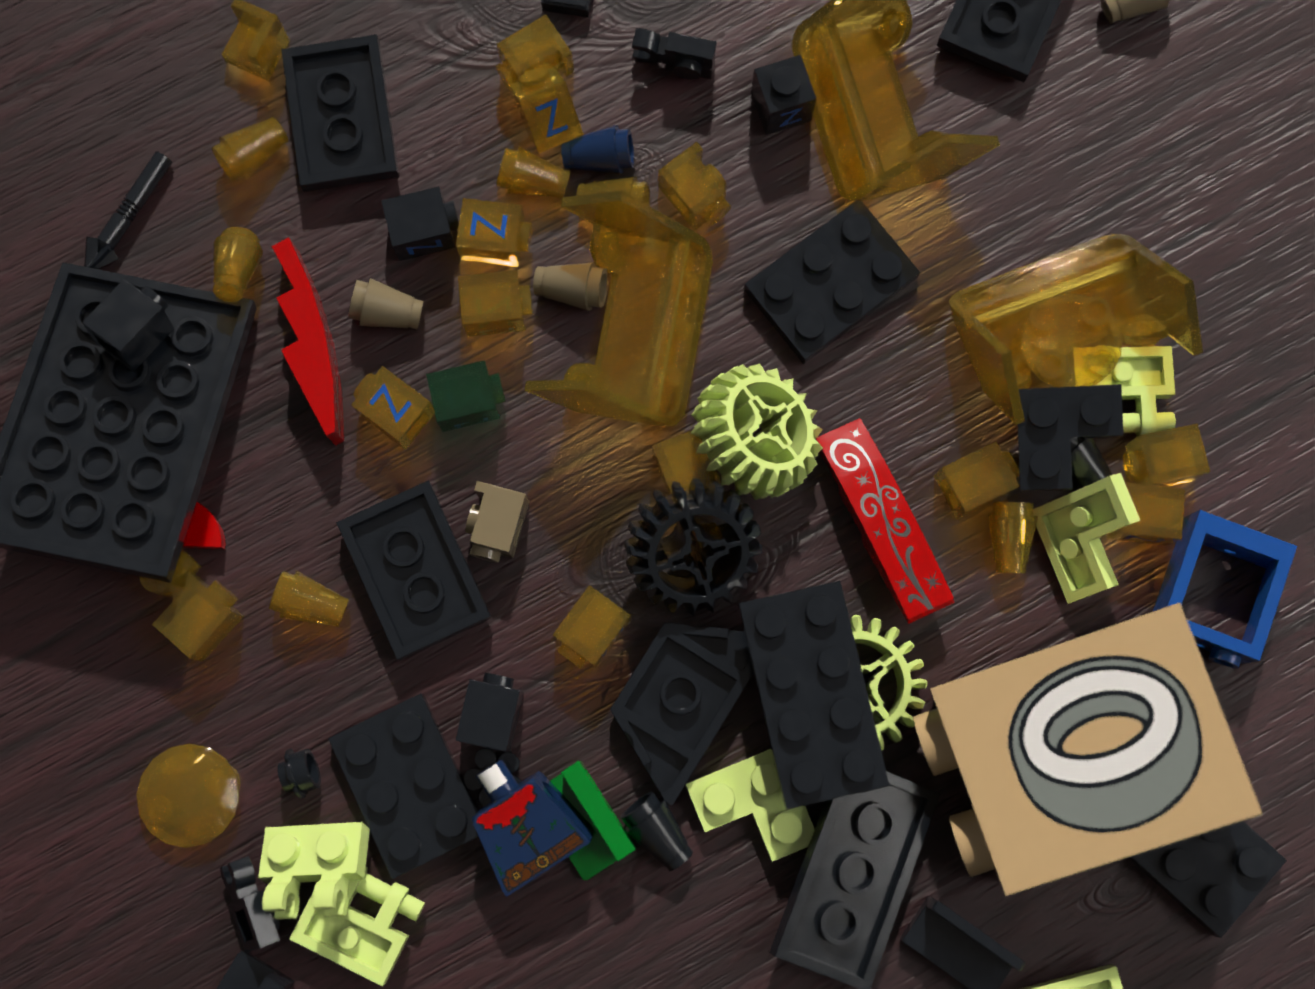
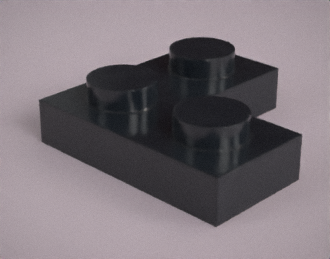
[1017,384,1123,492]

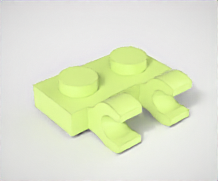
[258,822,370,920]

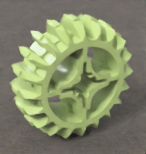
[690,363,823,500]
[850,615,927,750]

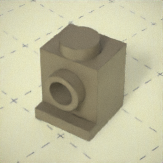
[465,481,529,563]

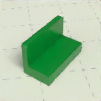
[550,761,636,880]

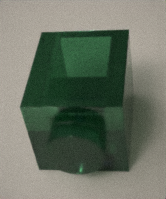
[426,360,506,432]

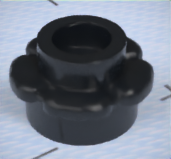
[277,749,321,798]

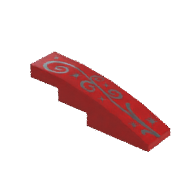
[271,237,344,446]
[816,418,954,624]

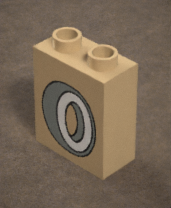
[913,603,1262,896]

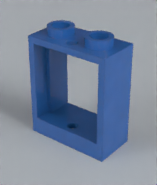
[1153,510,1297,668]

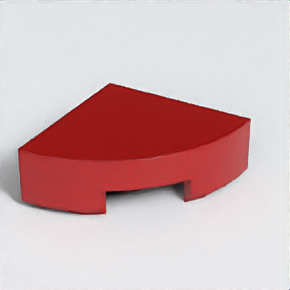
[182,502,226,550]

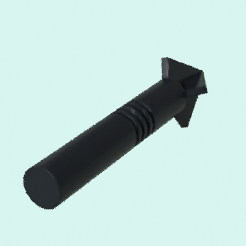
[84,151,173,269]

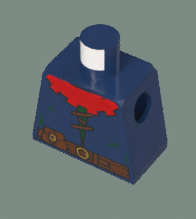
[472,759,595,897]

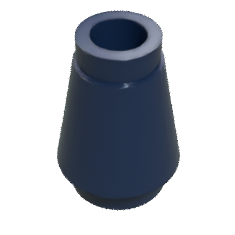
[561,125,635,174]

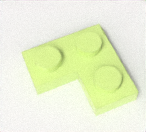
[1030,473,1141,604]
[685,749,815,862]

